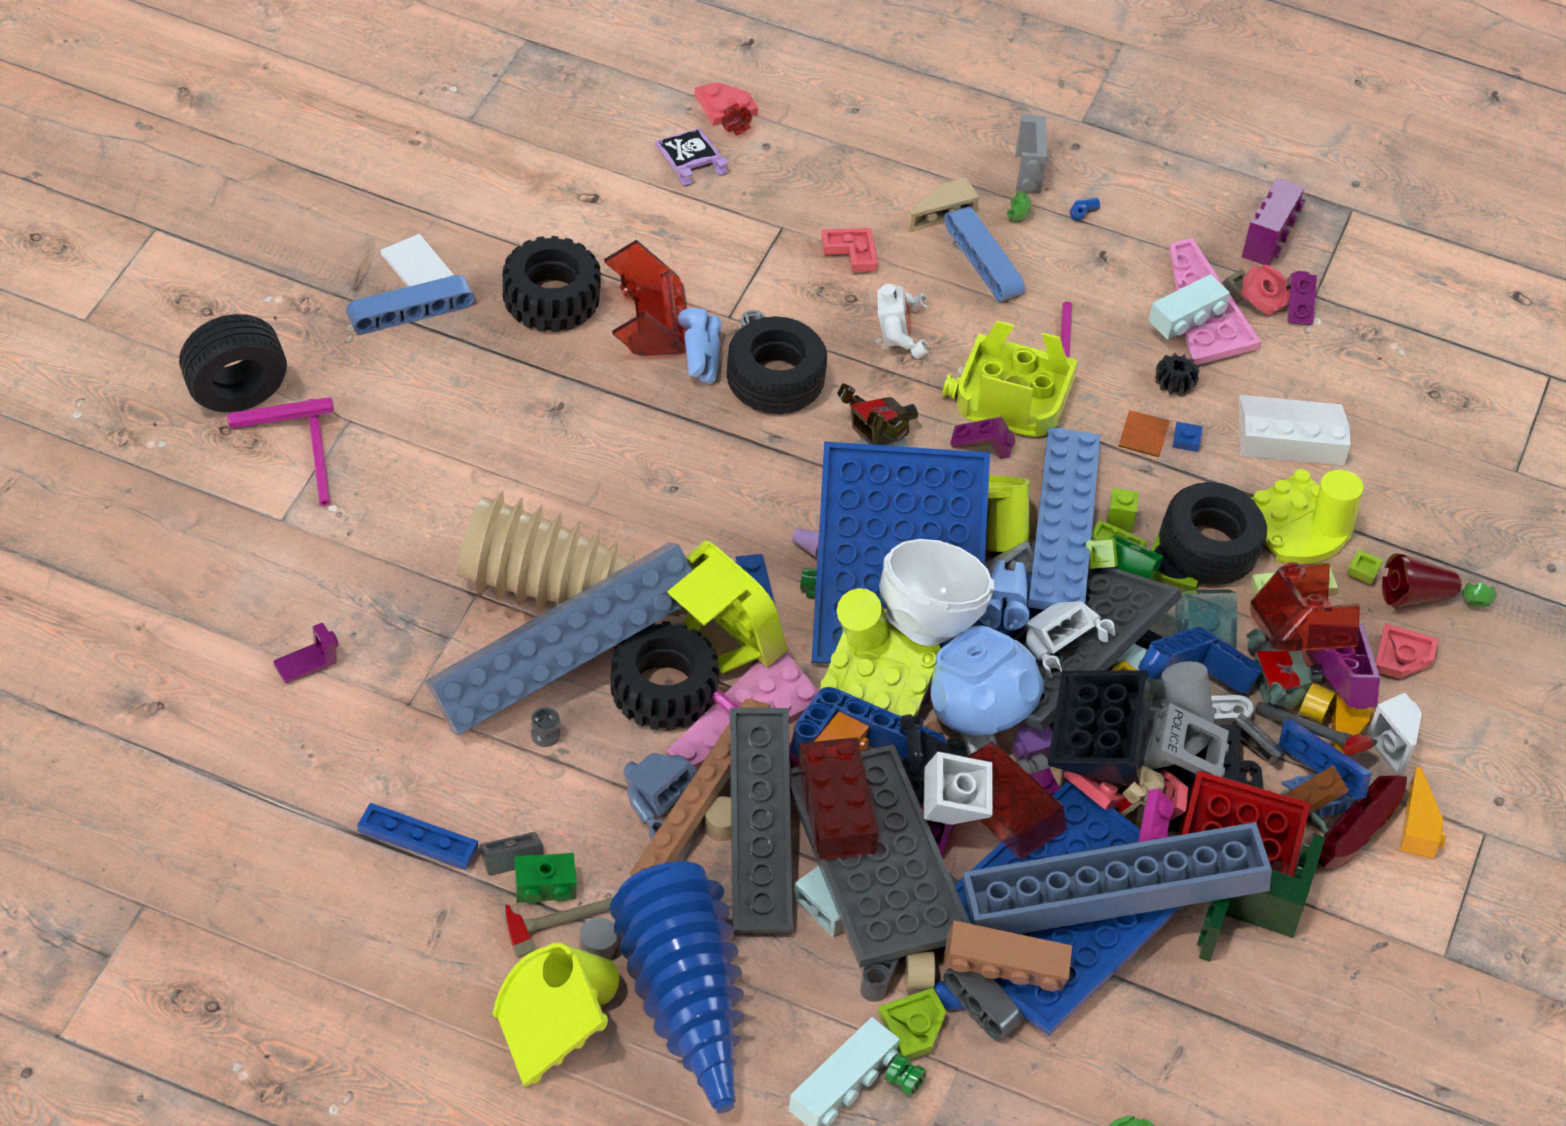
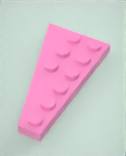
[1169,238,1261,365]
[666,652,818,769]

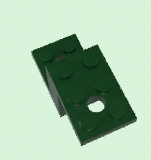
[1197,833,1325,962]

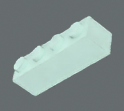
[788,1017,900,1126]

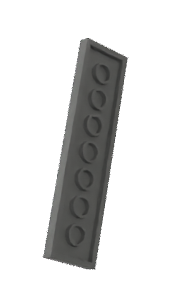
[730,708,793,934]

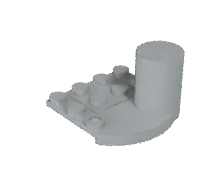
[1142,661,1215,769]

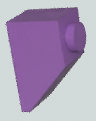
[1012,723,1053,761]

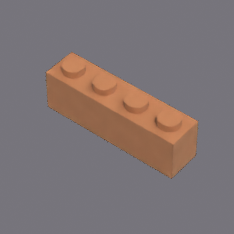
[943,921,1072,991]

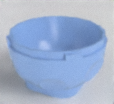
[931,626,1045,736]

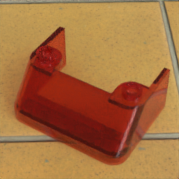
[604,239,688,356]
[1250,562,1360,651]

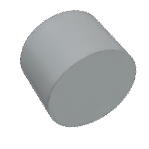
[580,917,618,960]

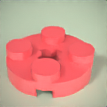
[1241,265,1290,315]

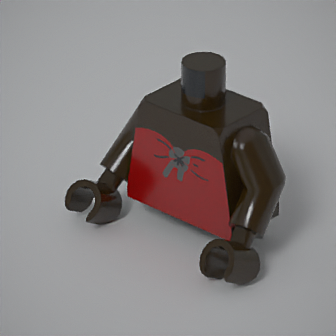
[837,383,918,445]

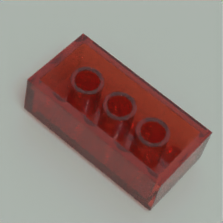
[798,737,879,860]
[967,741,1067,859]

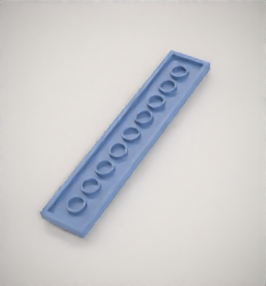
[1028,427,1101,610]

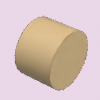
[704,797,731,841]
[905,952,935,990]

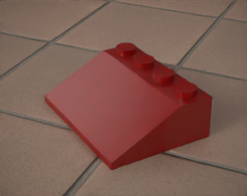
[1178,770,1311,877]

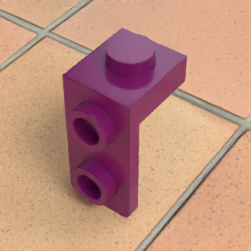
[1286,271,1317,325]
[950,417,1015,459]
[273,622,339,683]

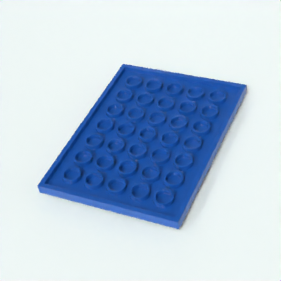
[811,441,990,664]
[939,781,1184,1036]

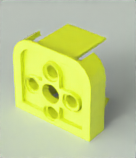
[957,321,1078,437]
[667,540,788,674]

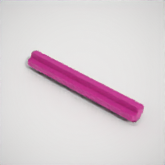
[227,397,334,429]

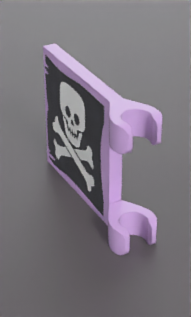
[655,128,728,186]

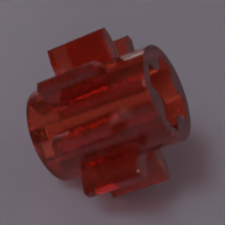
[722,103,752,136]

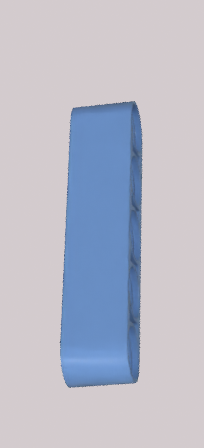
[945,207,1025,302]
[346,275,475,334]

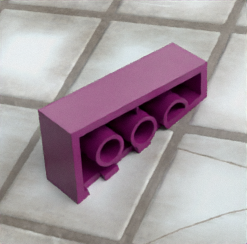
[1241,178,1306,266]
[1306,623,1380,709]

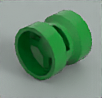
[884,1054,927,1097]

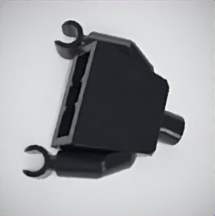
[900,714,968,804]

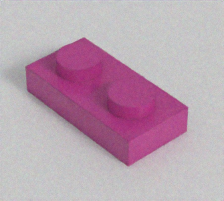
[1138,789,1173,842]

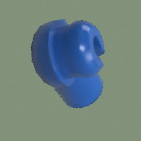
[1070,197,1100,220]
[934,981,966,1011]

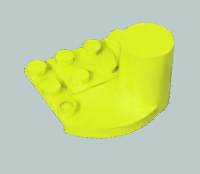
[1251,469,1364,564]
[986,475,1030,552]
[819,588,941,717]
[492,943,620,1086]

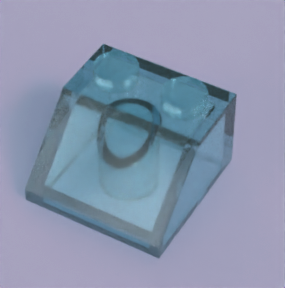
[1175,589,1237,648]

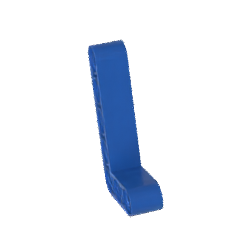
[1138,627,1262,694]
[790,687,947,760]

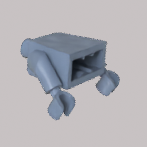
[624,753,698,840]

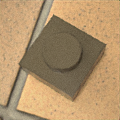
[1222,269,1246,302]

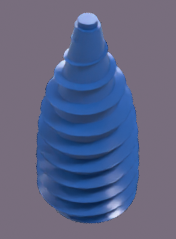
[609,861,744,1113]

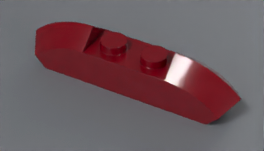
[1318,775,1407,869]

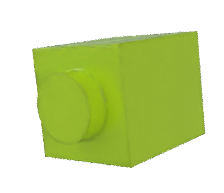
[1106,488,1139,533]

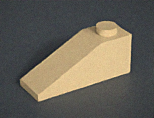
[907,177,979,232]

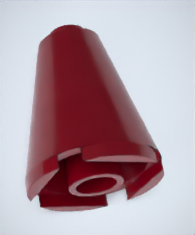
[1382,553,1462,608]

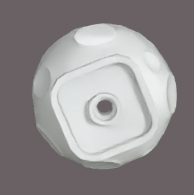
[879,539,994,646]

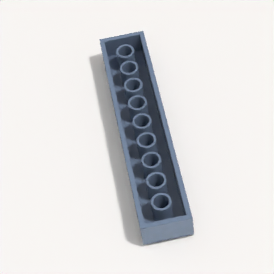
[425,542,692,735]
[963,822,1272,934]

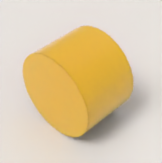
[1299,683,1336,725]

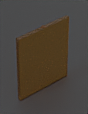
[1118,410,1170,457]

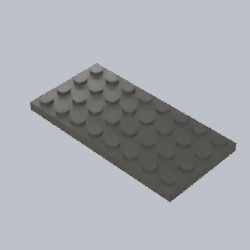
[1012,567,1182,731]
[790,744,971,968]

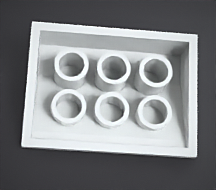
[1238,394,1351,466]

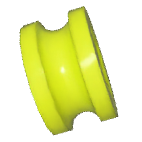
[942,374,960,400]

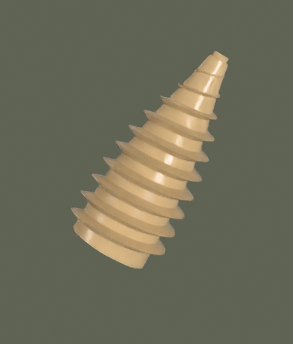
[457,490,687,616]

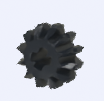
[1155,352,1199,396]

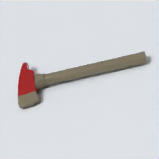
[505,898,613,957]

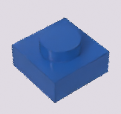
[1172,422,1202,452]

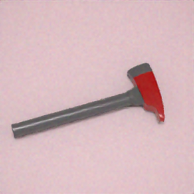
[1255,702,1378,755]

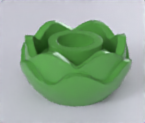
[1007,192,1031,221]
[1462,583,1497,607]

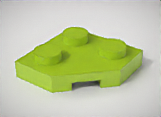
[877,988,946,1060]

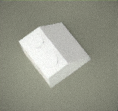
[1367,693,1422,776]
[924,752,992,825]

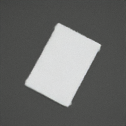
[380,234,454,287]

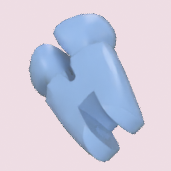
[678,308,722,384]
[978,560,1030,630]

